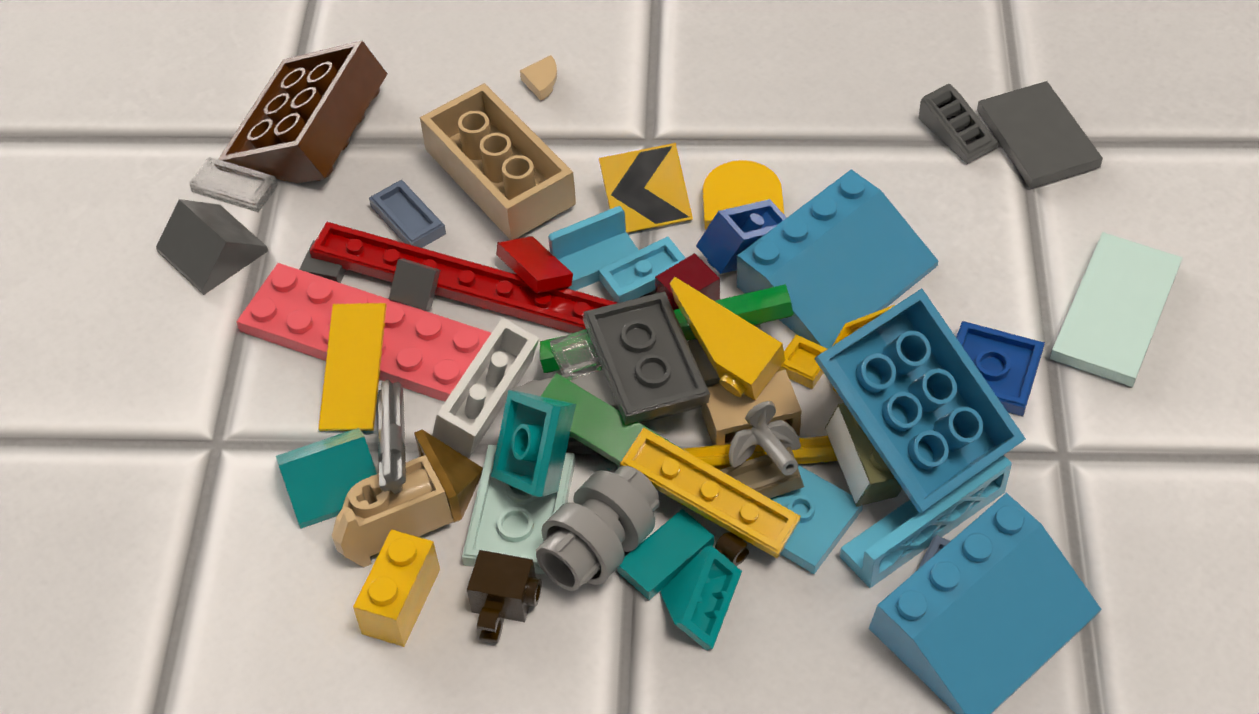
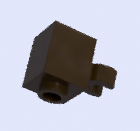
[467,550,542,644]

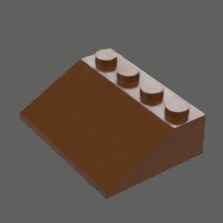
[216,40,388,184]

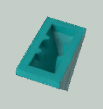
[660,545,742,650]

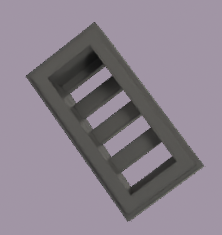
[918,84,998,164]

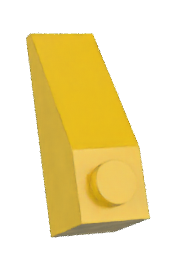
[670,277,785,400]

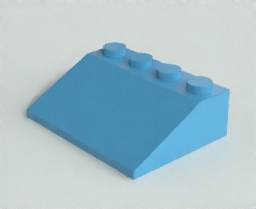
[737,169,938,349]
[814,288,1026,513]
[868,492,1102,714]

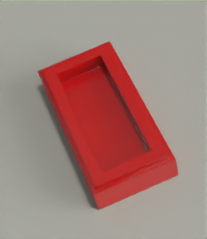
[496,236,573,294]

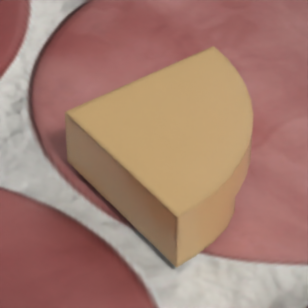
[520,55,557,101]

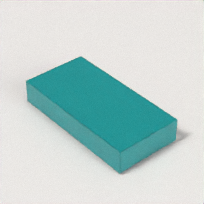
[617,509,714,600]

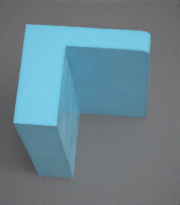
[548,206,638,291]

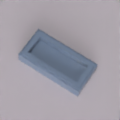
[369,179,446,248]

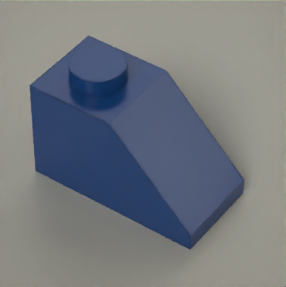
[696,199,787,274]

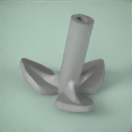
[729,401,801,475]

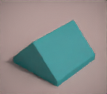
[491,390,576,497]
[276,428,377,529]

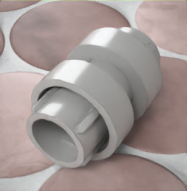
[536,466,659,591]

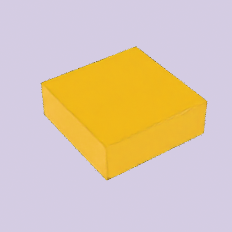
[777,335,827,389]

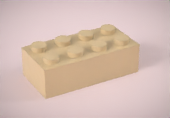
[420,83,576,240]

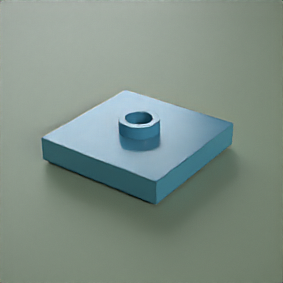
[770,465,863,574]

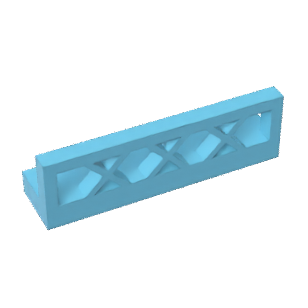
[840,455,1012,588]

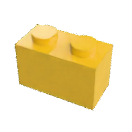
[353,529,440,647]

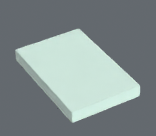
[462,445,576,575]

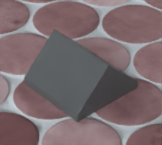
[156,199,268,295]

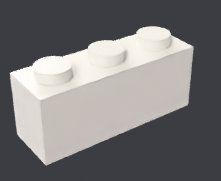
[432,317,539,458]

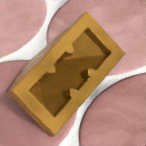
[414,429,483,523]

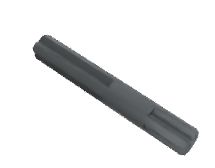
[378,380,406,494]

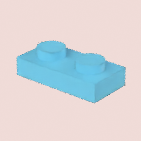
[598,237,685,303]

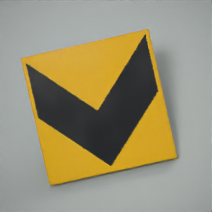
[598,143,693,233]

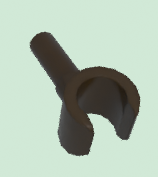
[715,532,749,566]

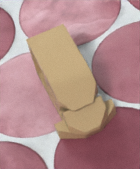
[332,455,453,568]

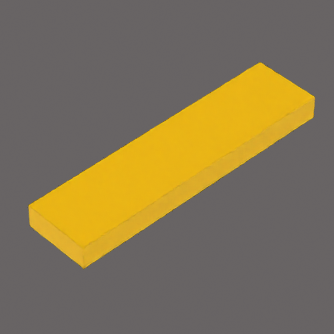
[620,427,801,558]

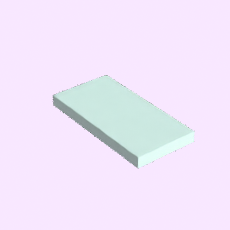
[1050,232,1183,387]

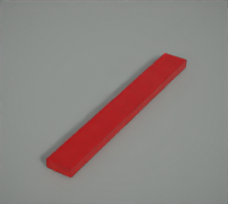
[309,222,618,334]

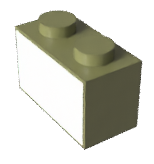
[825,403,902,507]

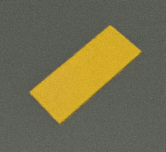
[318,303,387,431]

